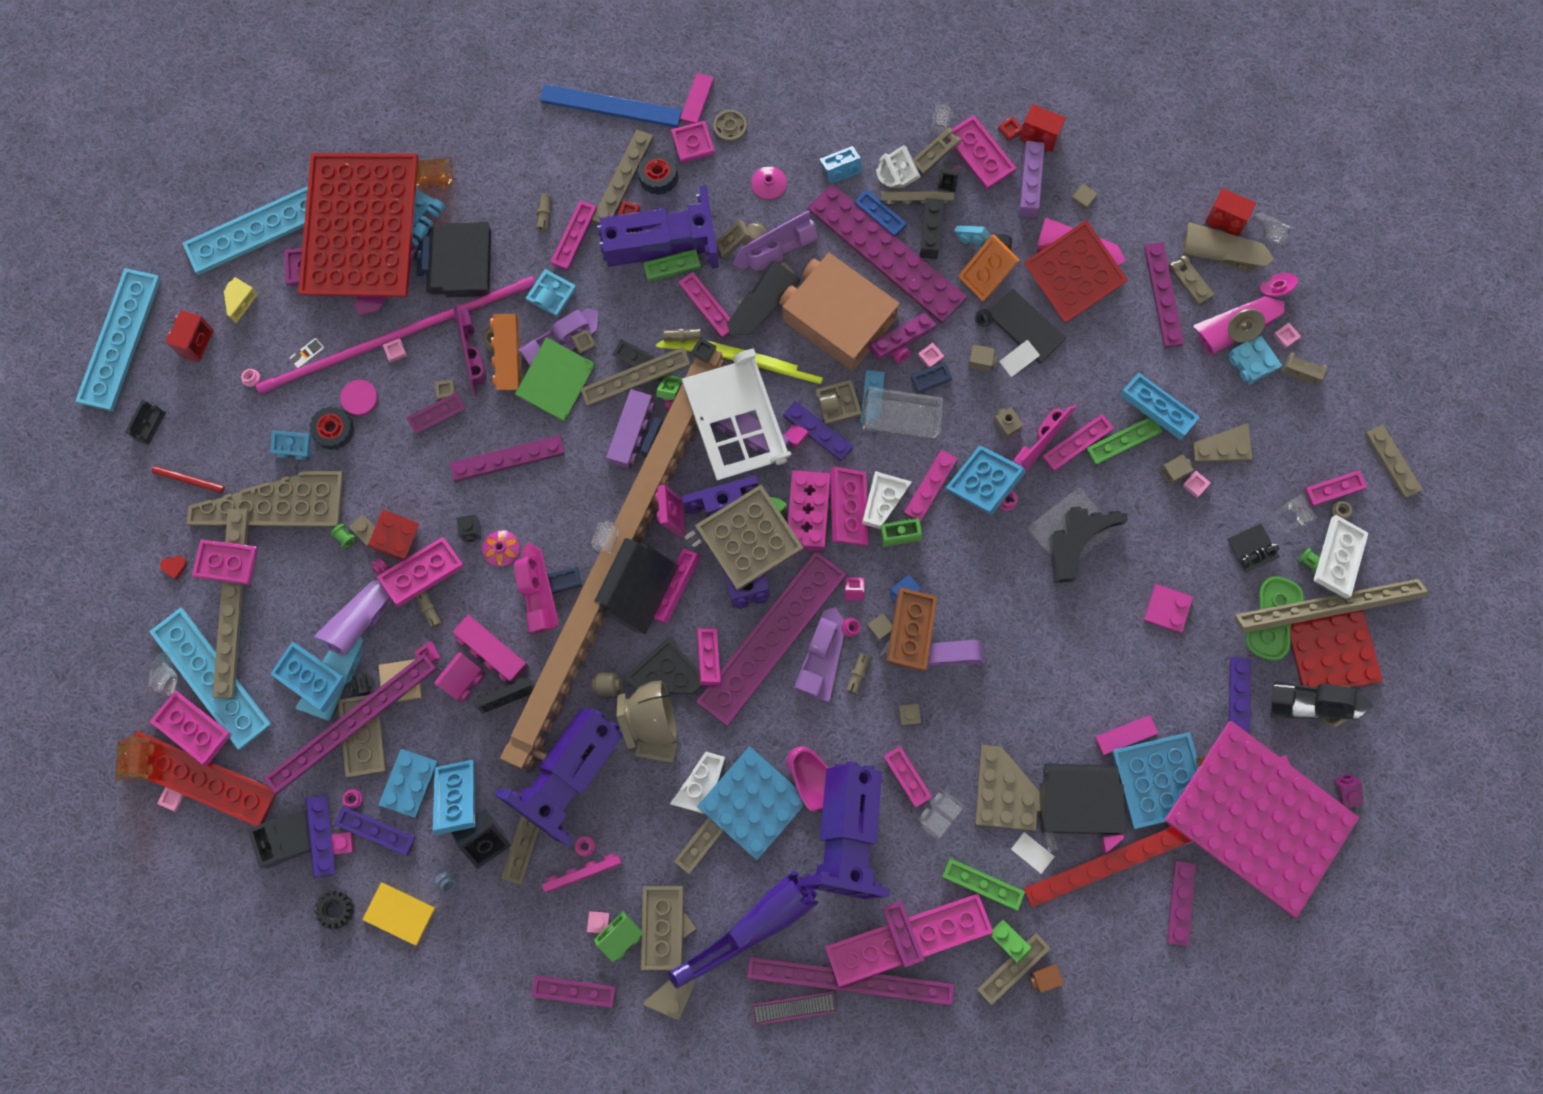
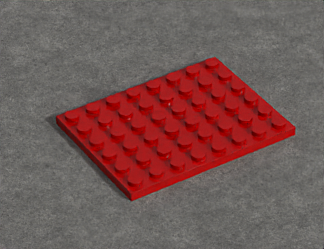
[298,153,419,297]

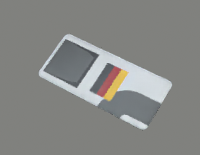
[290,338,324,368]

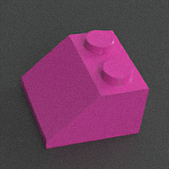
[434,652,485,703]

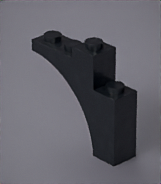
[1049,506,1128,583]

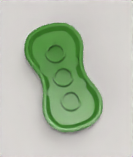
[1246,576,1304,661]

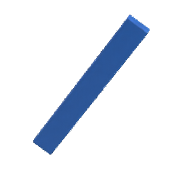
[540,84,682,128]

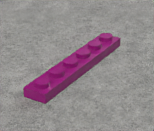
[1144,242,1184,348]
[450,435,565,482]

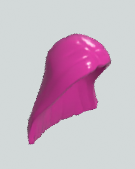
[786,746,829,812]

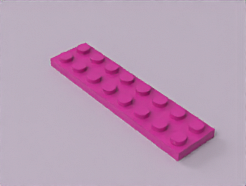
[825,894,993,988]

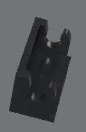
[125,400,166,445]

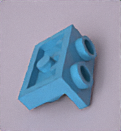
[820,146,863,184]
[270,430,313,460]

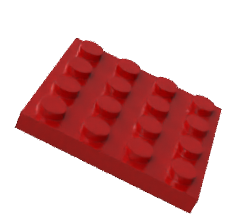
[1024,220,1128,324]
[1290,610,1383,688]

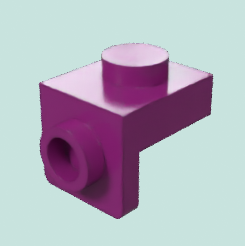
[1334,775,1364,808]

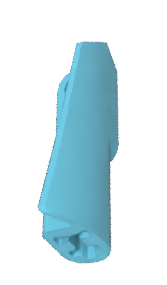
[296,636,363,721]

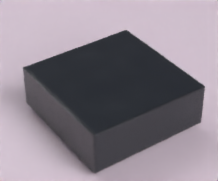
[691,337,717,363]

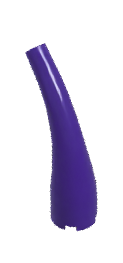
[668,871,818,989]

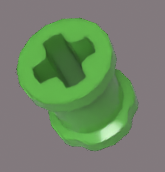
[330,524,356,549]
[1297,547,1320,572]

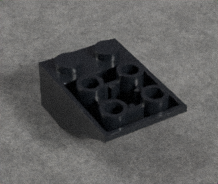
[248,810,310,869]

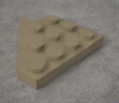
[975,745,1040,831]

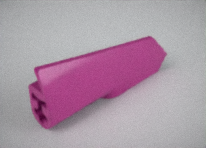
[1036,218,1126,266]
[1193,296,1285,356]
[1013,404,1078,475]
[514,542,559,634]

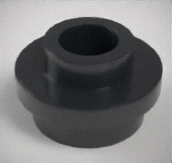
[975,309,993,327]

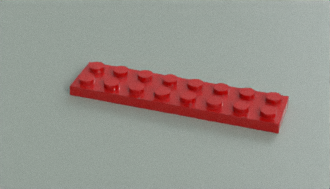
[118,731,277,826]

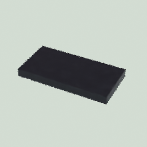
[989,289,1066,364]

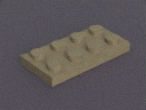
[338,694,387,778]
[641,886,684,970]

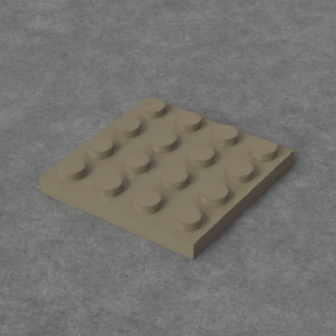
[695,485,804,591]

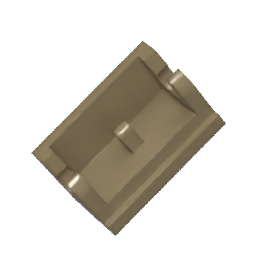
[1281,352,1327,386]

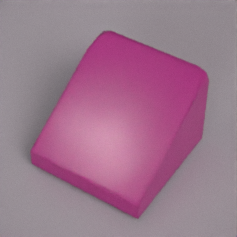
[785,424,808,449]
[845,577,864,601]
[1100,834,1124,854]

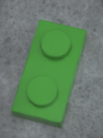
[656,375,683,401]
[989,920,1033,964]

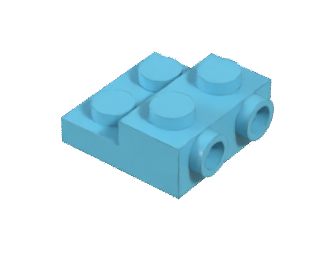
[1229,336,1282,385]

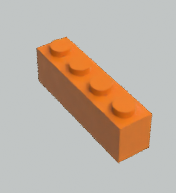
[490,314,521,390]

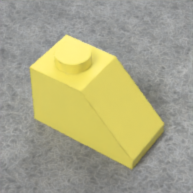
[224,277,258,323]

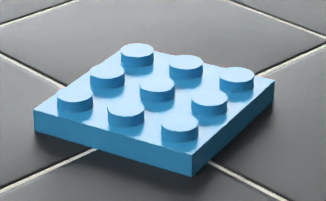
[946,445,1026,515]

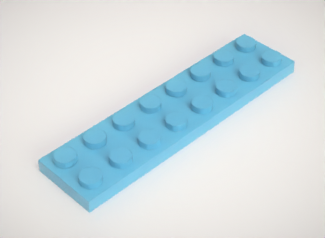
[182,186,308,275]
[75,268,161,412]
[149,607,272,750]

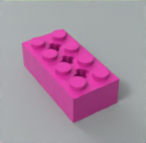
[788,470,830,553]

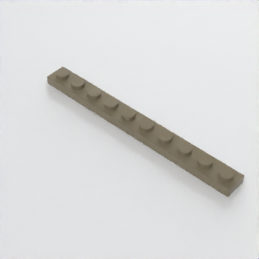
[212,509,249,699]
[1234,579,1428,633]

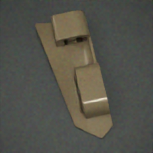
[1182,222,1274,271]

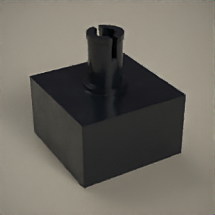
[451,809,511,869]

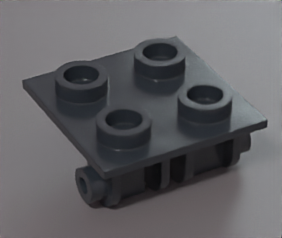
[1227,524,1280,573]

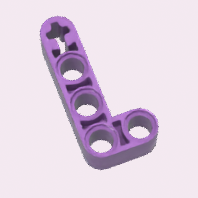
[927,640,985,666]

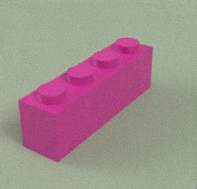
[453,614,529,684]

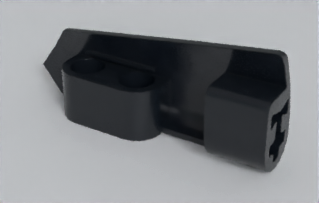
[727,261,800,336]
[1270,681,1373,719]

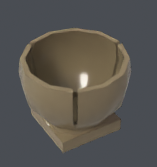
[617,680,677,749]

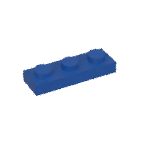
[854,189,907,237]

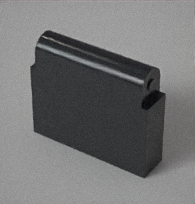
[426,222,491,298]
[594,538,678,635]
[1039,763,1126,835]

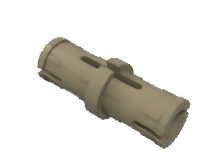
[536,194,552,232]
[663,328,701,342]
[416,590,442,629]
[846,654,871,695]

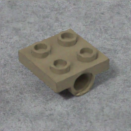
[815,380,862,425]

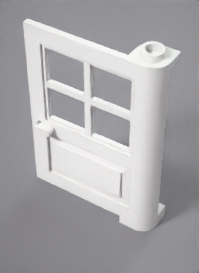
[682,348,791,481]

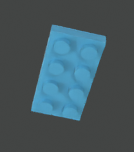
[1120,373,1200,440]
[271,641,347,712]
[433,760,476,835]

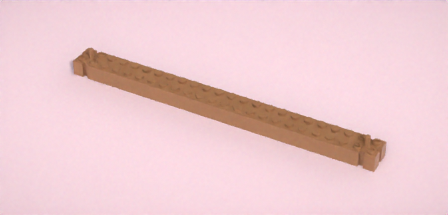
[500,350,724,773]

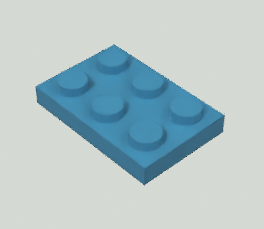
[379,749,439,819]

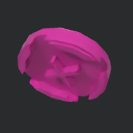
[340,380,378,417]

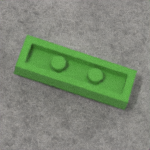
[643,249,701,282]

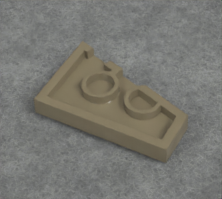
[1192,423,1252,463]

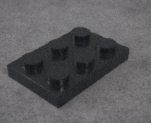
[473,677,535,714]

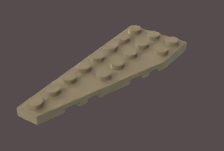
[187,471,344,528]

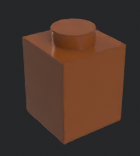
[1029,964,1064,993]

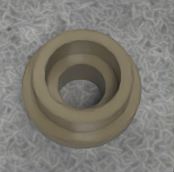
[1332,501,1352,520]

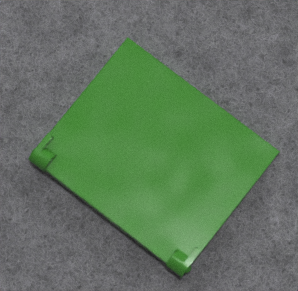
[515,337,595,422]

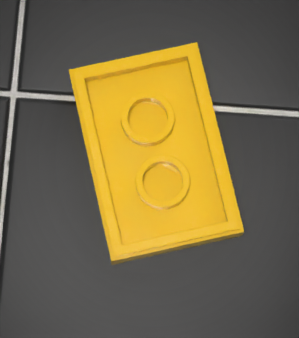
[362,882,436,946]

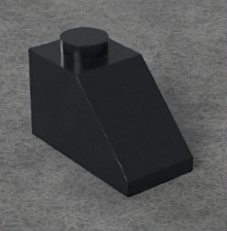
[937,161,961,192]

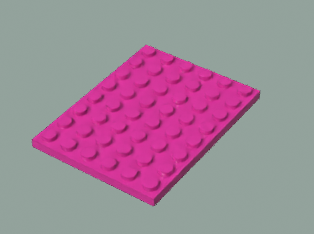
[1164,721,1360,918]

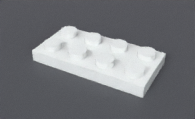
[1314,515,1368,599]

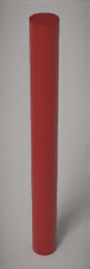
[151,466,225,493]

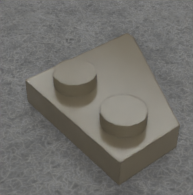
[643,979,696,1021]

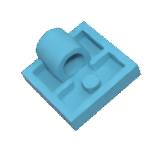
[526,269,577,318]

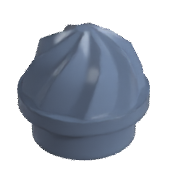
[435,872,456,893]

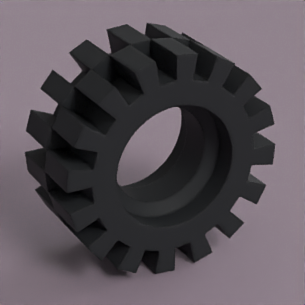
[314,891,354,929]

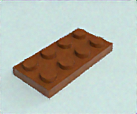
[886,587,938,672]

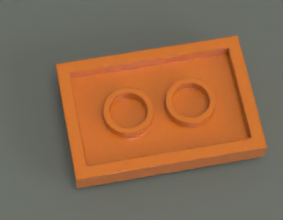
[958,235,1020,302]

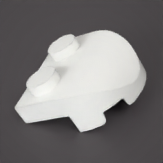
[876,145,921,189]

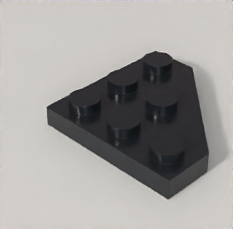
[625,638,703,694]

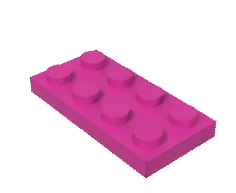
[946,115,1017,190]
[830,467,869,547]
[376,537,464,608]
[150,690,232,766]

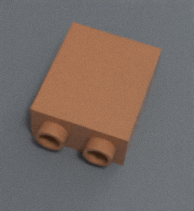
[779,252,900,372]

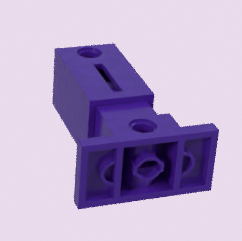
[597,185,719,268]
[682,476,770,609]
[495,708,623,846]
[798,761,890,900]

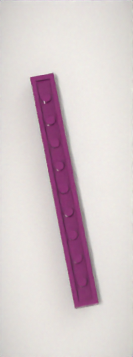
[264,653,437,794]
[747,957,954,1006]

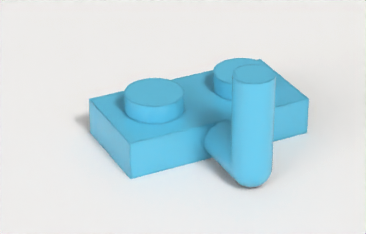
[954,226,991,252]

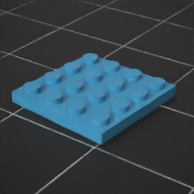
[1112,732,1199,829]
[697,746,805,861]

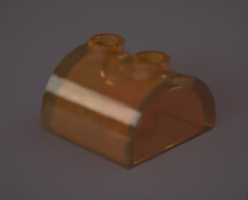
[417,157,453,190]
[115,736,154,781]

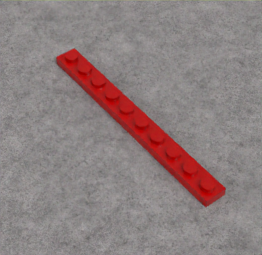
[1023,827,1191,908]

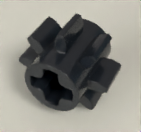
[348,673,374,696]

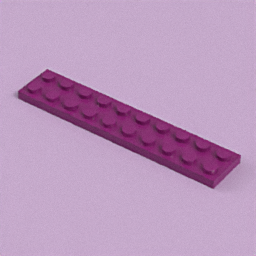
[807,183,967,324]
[696,552,846,727]

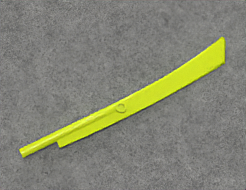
[655,340,823,385]

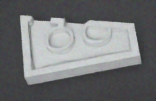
[862,471,911,529]
[670,752,725,814]

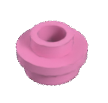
[241,369,261,387]

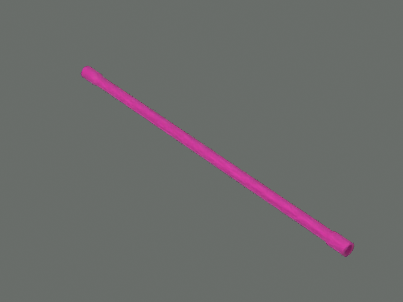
[256,276,535,395]

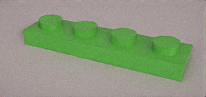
[1086,417,1162,466]
[942,858,1025,911]

